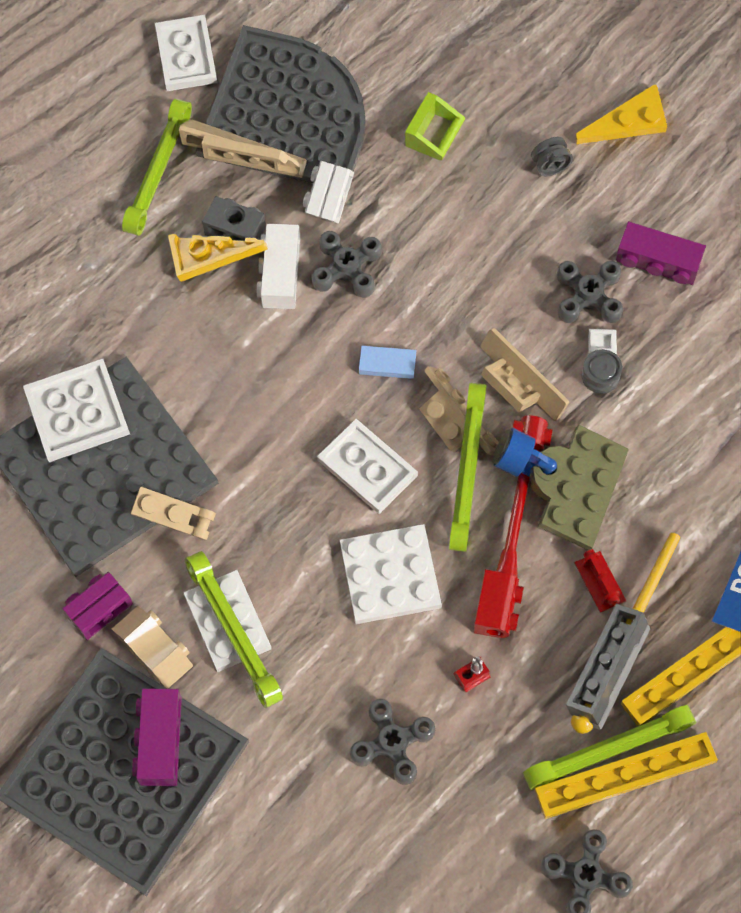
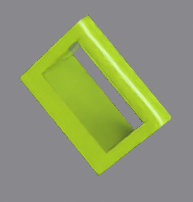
[405,92,465,160]

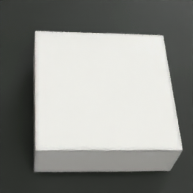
[588,329,617,355]

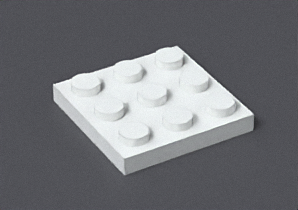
[23,359,130,462]
[340,524,442,624]

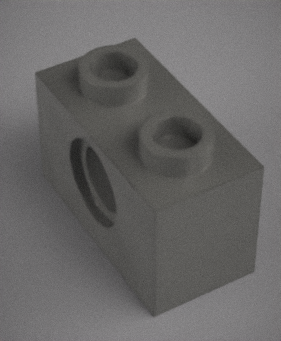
[202,196,266,241]

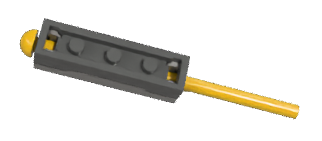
[566,532,680,734]

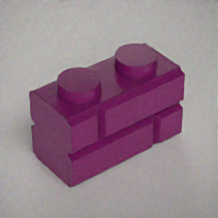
[62,572,133,640]

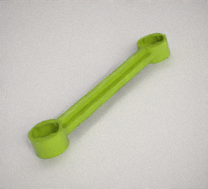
[122,99,192,236]
[449,383,487,552]
[185,551,283,708]
[523,705,696,791]

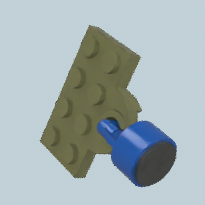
[492,425,629,550]

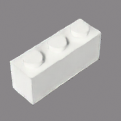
[257,224,300,309]

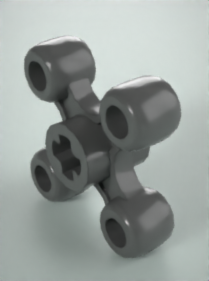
[312,231,382,298]
[557,261,623,323]
[350,698,436,785]
[541,829,633,913]

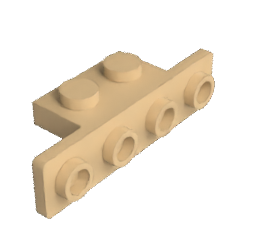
[481,328,569,421]
[419,366,499,456]

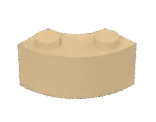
[112,606,193,689]

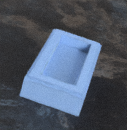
[359,346,416,379]

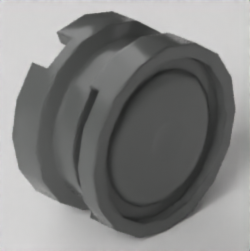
[531,137,573,177]
[582,349,623,394]

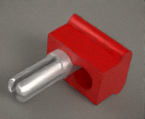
[453,657,491,693]

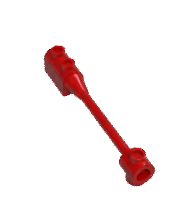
[474,415,553,638]

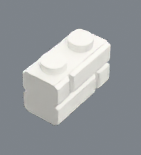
[303,161,354,224]

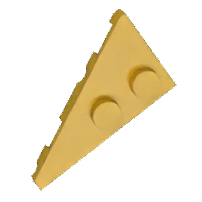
[576,85,667,145]
[168,234,268,282]

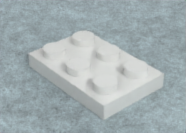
[155,15,218,91]
[317,419,418,514]
[184,570,272,672]

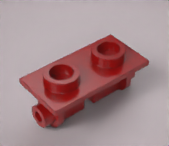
[574,549,626,613]

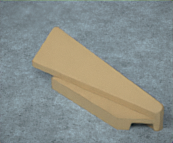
[179,120,307,178]

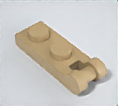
[130,487,216,540]

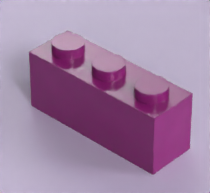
[616,221,706,285]
[132,689,182,786]

